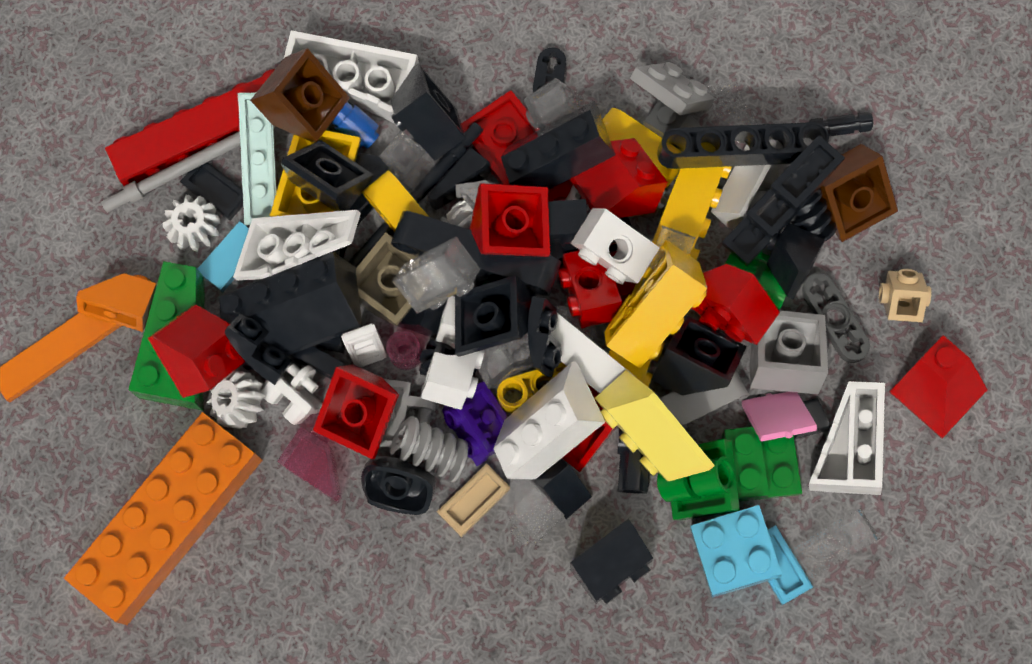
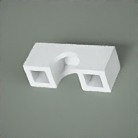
[421,295,485,410]

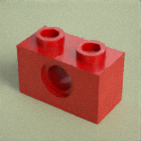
[558,250,622,328]

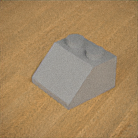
[750,311,828,394]

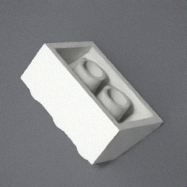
[711,139,791,247]
[494,362,605,479]

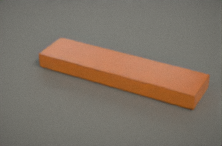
[0,313,121,402]

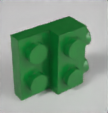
[717,427,802,502]

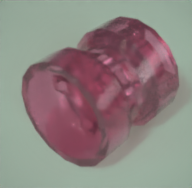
[386,331,422,371]

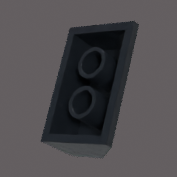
[501,101,615,190]

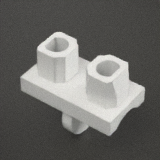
[260,364,323,425]

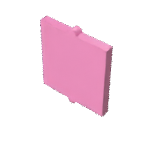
[742,392,817,441]

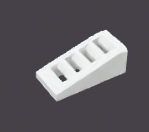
[341,323,387,368]

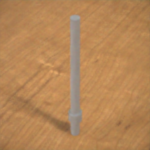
[101,126,276,213]

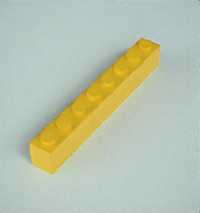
[609,142,732,387]

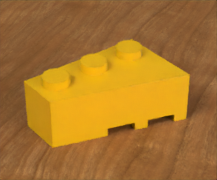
[604,239,707,369]

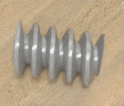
[390,416,468,483]

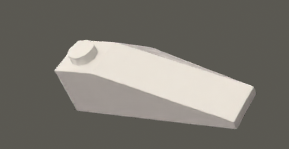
[233,210,361,280]

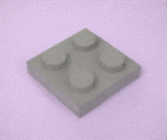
[630,62,716,115]

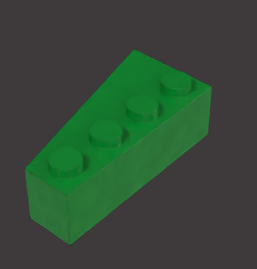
[128,261,205,411]

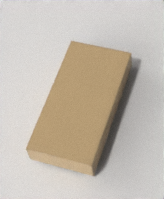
[437,463,511,538]

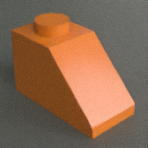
[76,273,156,332]

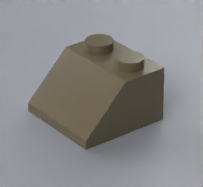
[356,232,439,326]

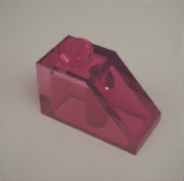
[277,427,342,503]

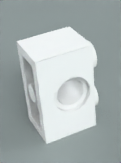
[571,208,659,284]

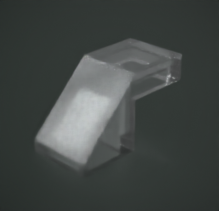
[380,131,445,205]

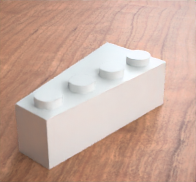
[284,30,420,123]

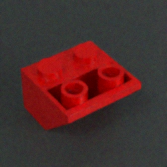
[691,264,780,345]

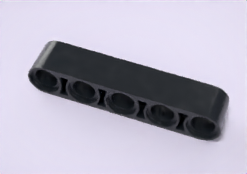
[657,122,829,169]
[391,211,561,296]

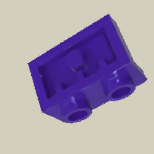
[442,381,507,466]

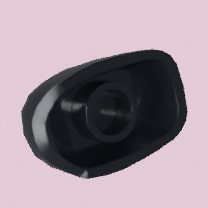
[361,456,436,515]

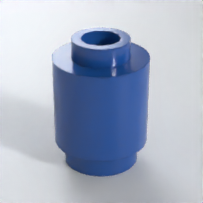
[331,102,379,149]

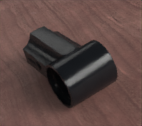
[617,428,649,494]

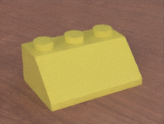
[594,370,715,481]

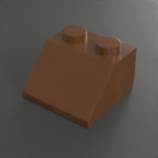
[250,48,350,142]
[820,144,898,242]

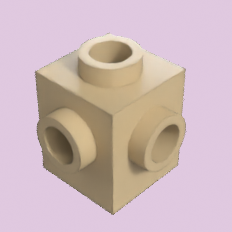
[879,269,931,322]

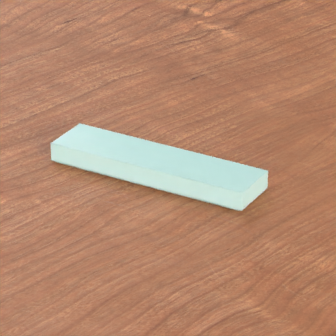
[238,92,277,226]

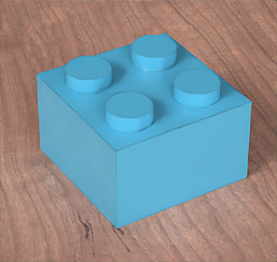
[690,505,782,598]

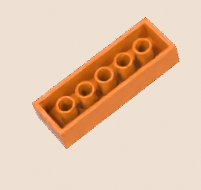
[63,412,263,625]

